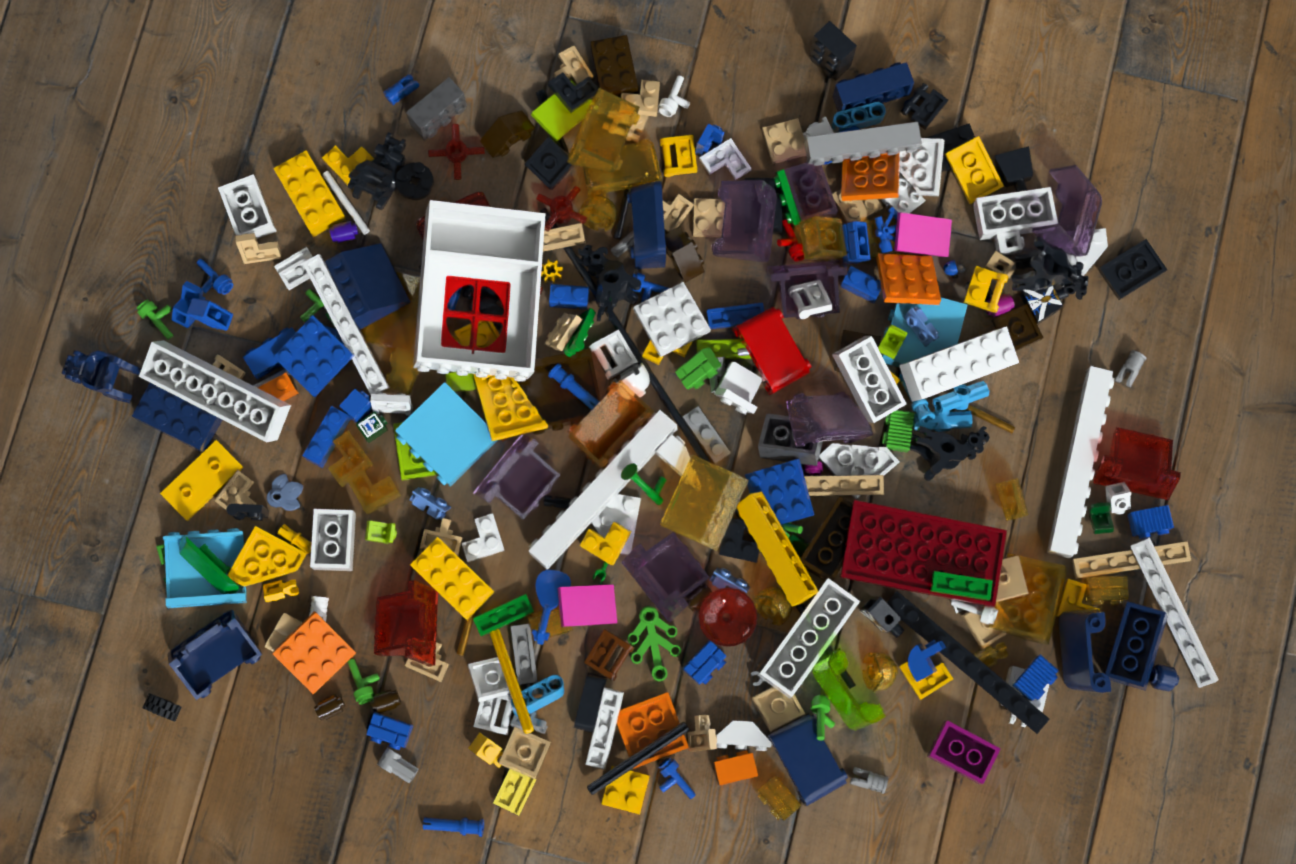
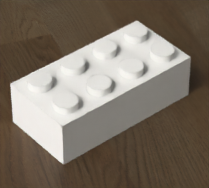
[973,187,1058,240]
[832,336,906,423]

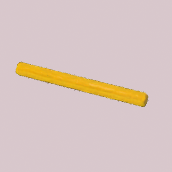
[490,629,534,734]

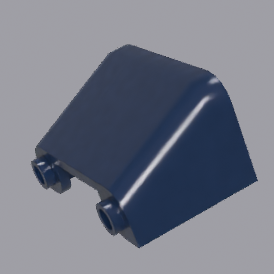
[1058,609,1111,693]
[167,610,262,700]
[767,713,848,806]

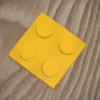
[602,766,650,815]

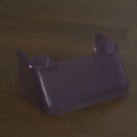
[1032,165,1102,257]

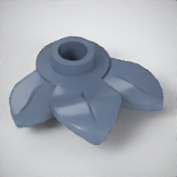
[267,474,303,511]

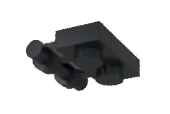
[900,83,948,130]

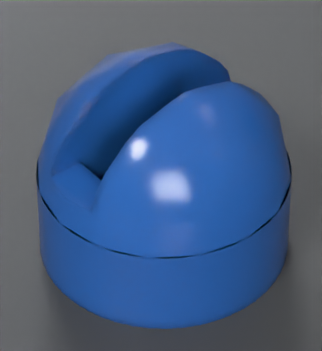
[943,260,958,276]

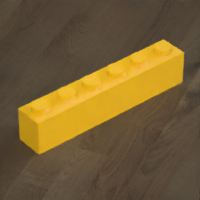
[735,492,819,606]

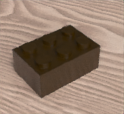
[591,35,638,101]

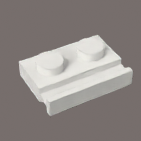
[274,247,313,290]

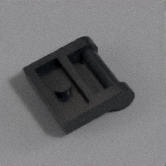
[226,504,269,521]

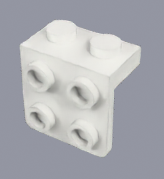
[714,362,762,415]

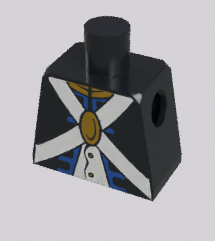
[1019,285,1069,325]
[859,597,904,638]

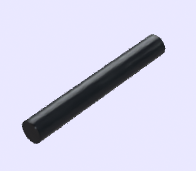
[613,184,633,239]

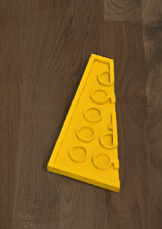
[473,374,548,441]

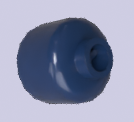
[1149,664,1179,692]

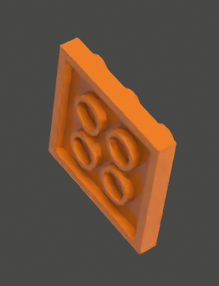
[841,152,900,201]
[876,253,941,305]
[272,611,356,694]
[617,692,689,769]

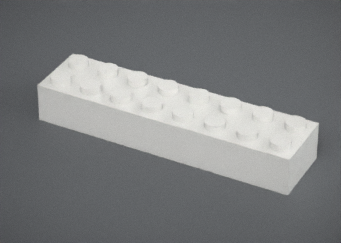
[139,340,291,442]

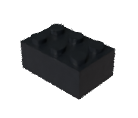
[809,21,857,81]

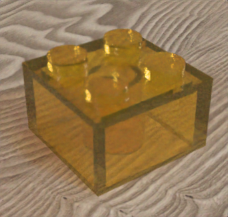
[799,216,847,261]

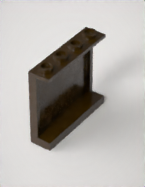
[519,348,604,435]

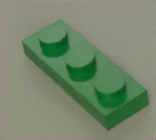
[773,169,801,226]
[930,571,993,601]
[473,594,534,637]

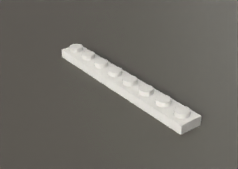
[303,254,390,395]
[1130,537,1219,688]

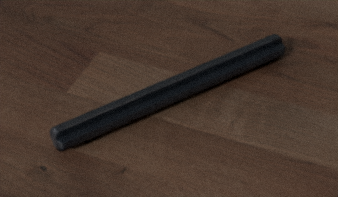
[587,722,689,795]

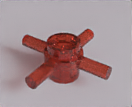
[428,124,485,180]
[536,186,587,232]

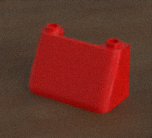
[732,307,812,395]

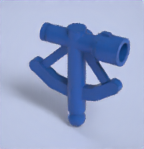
[874,207,899,254]

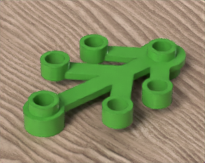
[627,606,681,682]

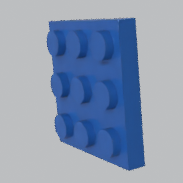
[273,315,355,397]
[745,459,814,525]

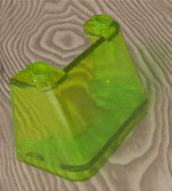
[812,646,886,730]

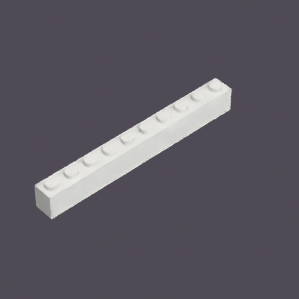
[1047,366,1115,558]
[529,410,677,570]

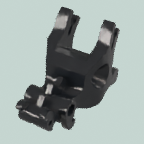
[348,132,406,210]
[1012,237,1089,300]
[576,245,641,321]
[910,426,990,481]

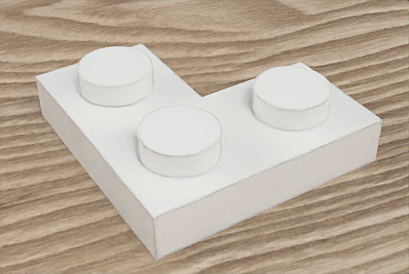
[699,138,751,180]
[462,513,505,562]

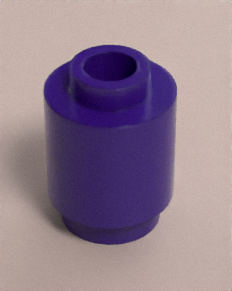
[329,220,358,243]

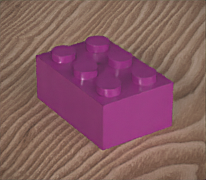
[927,720,1001,785]

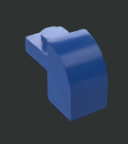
[171,281,205,328]
[908,640,946,682]

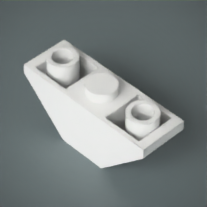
[716,721,772,751]

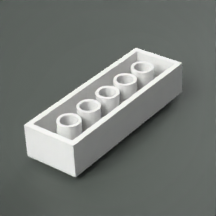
[899,327,1019,402]
[758,578,860,699]

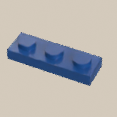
[706,303,764,329]

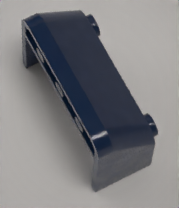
[627,181,666,269]

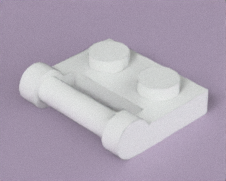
[788,280,832,319]
[589,330,638,380]
[370,393,413,416]
[474,694,513,735]

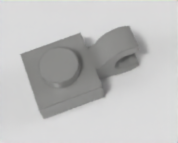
[511,712,548,734]

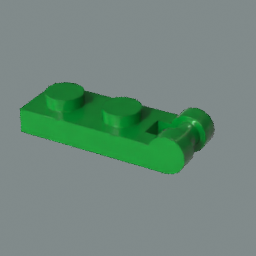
[564,308,596,357]

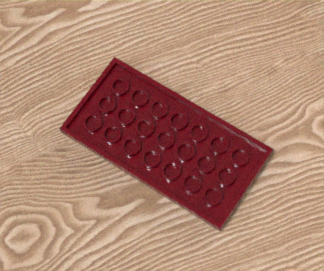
[840,500,1007,607]

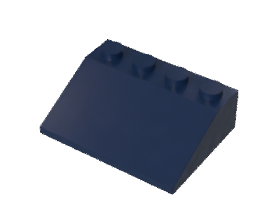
[325,243,411,329]

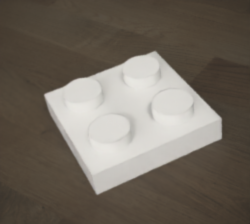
[468,657,510,702]

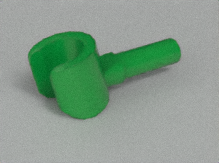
[592,561,608,584]

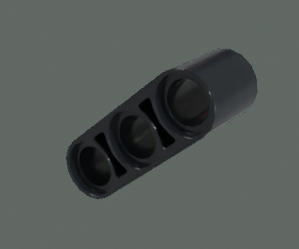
[574,673,607,733]

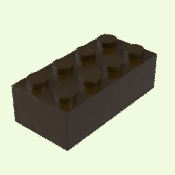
[800,496,852,581]

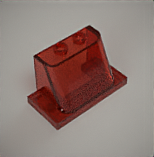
[1093,427,1181,500]
[374,580,438,667]

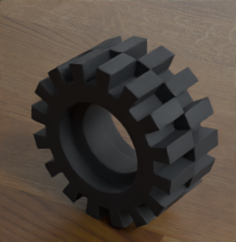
[142,693,182,722]

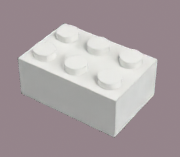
[218,174,277,239]
[310,509,356,571]

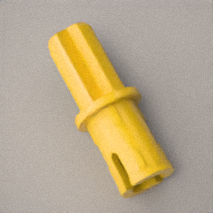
[277,524,312,554]

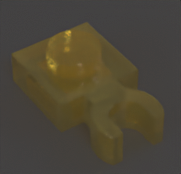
[973,642,1009,667]

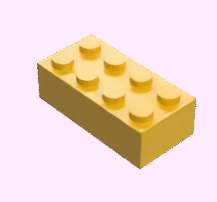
[273,150,346,237]
[410,537,494,620]

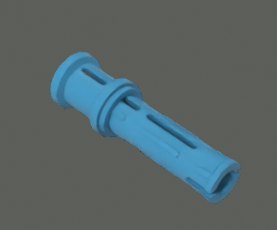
[898,374,935,425]

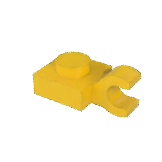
[263,580,299,602]

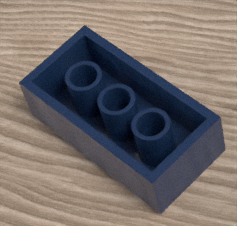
[832,62,914,112]
[132,383,222,453]
[1105,601,1168,691]

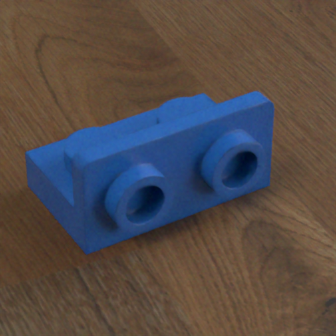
[695,124,725,157]

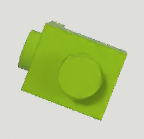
[878,325,908,359]
[365,521,397,544]

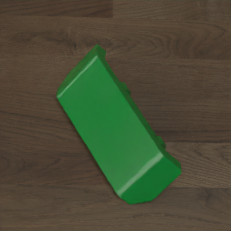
[179,535,240,594]

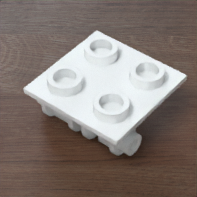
[879,174,926,214]

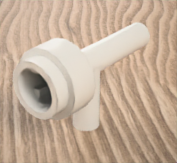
[658,76,690,117]
[951,600,998,625]

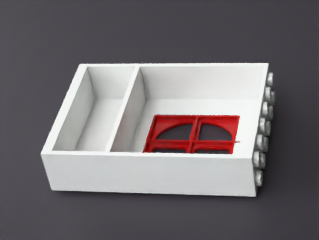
[413,200,545,381]

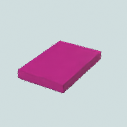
[894,212,952,258]
[558,585,617,627]

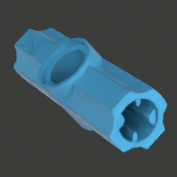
[932,381,989,414]
[913,410,972,432]

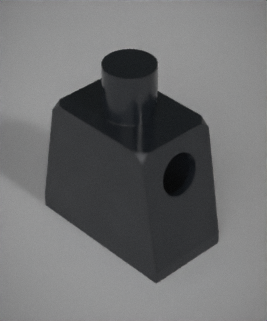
[992,146,1033,192]

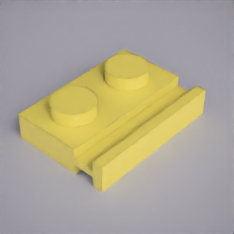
[493,769,537,816]

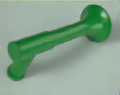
[621,463,667,505]

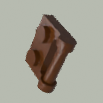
[584,629,635,681]

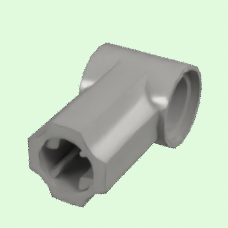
[377,747,419,783]

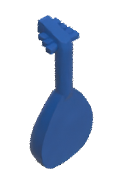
[532,570,571,645]

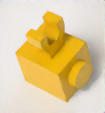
[468,732,503,768]

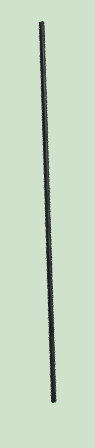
[540,208,856,690]

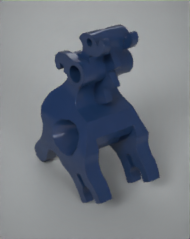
[61,350,141,403]

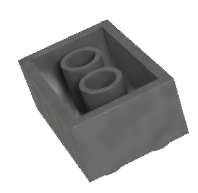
[406,77,467,141]
[758,413,825,466]

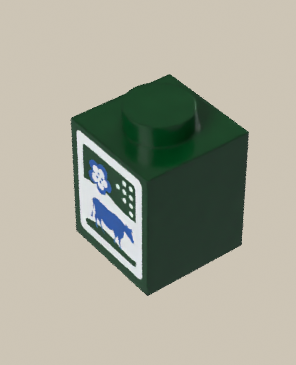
[356,412,388,443]

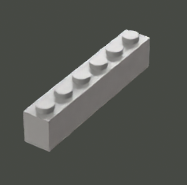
[804,122,922,166]

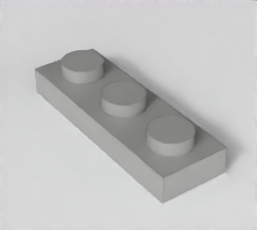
[682,406,731,464]
[511,624,538,685]

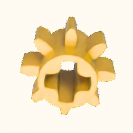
[541,259,563,284]

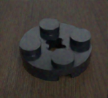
[396,162,434,201]

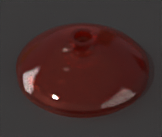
[699,588,757,647]

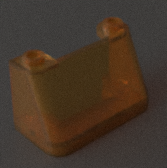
[567,380,654,469]

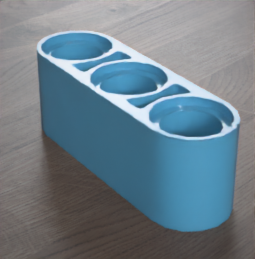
[831,102,886,133]
[511,675,565,717]

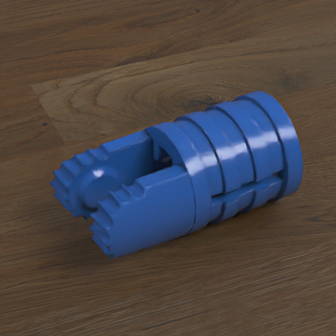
[383,74,420,105]

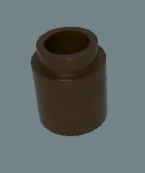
[685,584,715,612]
[371,689,401,714]
[314,694,345,721]

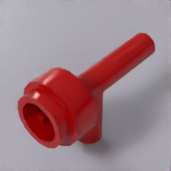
[777,219,808,262]

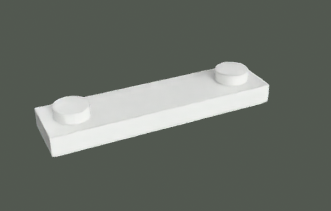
[585,687,624,770]

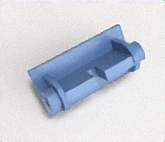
[903,306,939,347]
[410,487,451,520]
[709,567,750,600]

